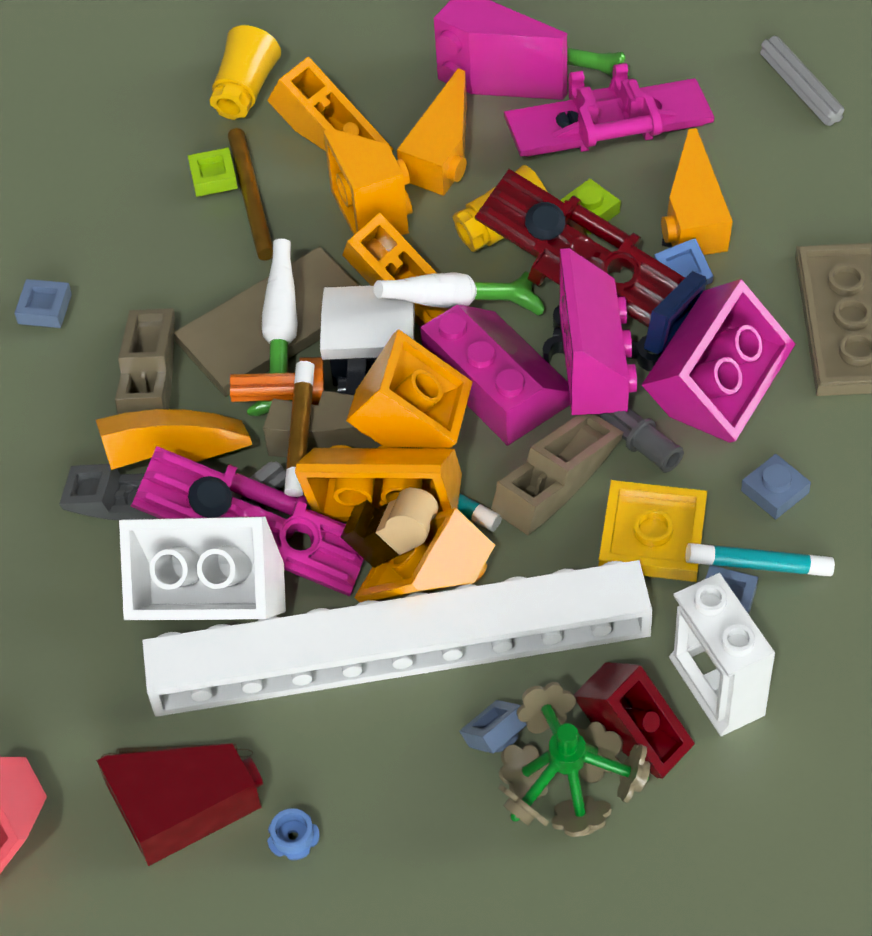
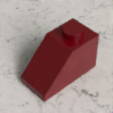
[574,662,695,779]

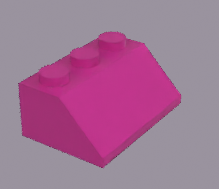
[559,248,637,415]
[642,279,796,443]
[420,304,570,446]

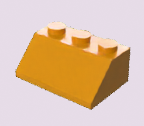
[295,445,462,522]

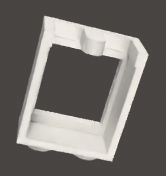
[669,573,775,736]

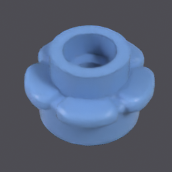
[267,809,320,860]

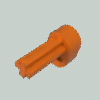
[230,357,325,405]

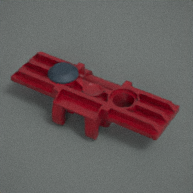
[475,169,685,327]

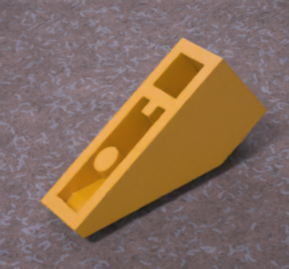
[267,56,394,151]
[397,68,467,196]
[661,128,733,255]
[342,212,450,327]

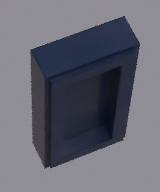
[644,271,707,355]

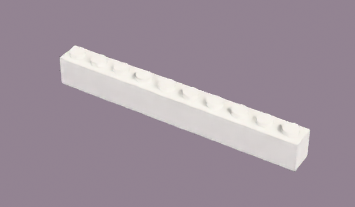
[142,560,652,717]

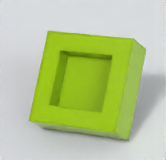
[187,147,238,197]
[561,178,621,235]

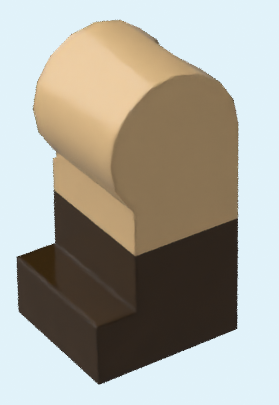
[341,487,439,568]

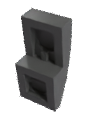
[59,464,159,520]

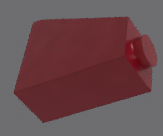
[96,743,264,866]

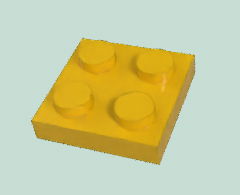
[598,480,707,582]

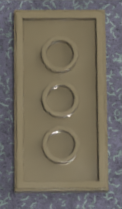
[795,243,872,396]
[173,246,358,397]

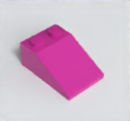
[434,0,567,100]

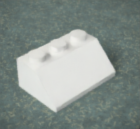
[119,516,286,620]

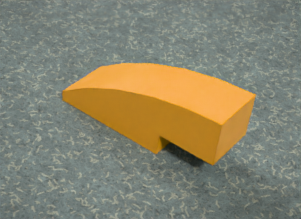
[96,409,252,470]

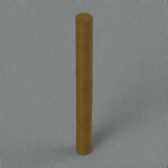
[228,128,273,261]

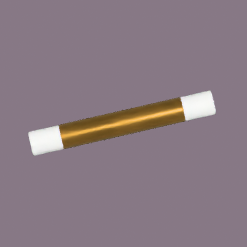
[284,361,315,497]

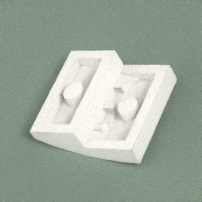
[320,286,415,360]

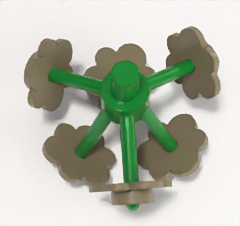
[498,682,650,837]

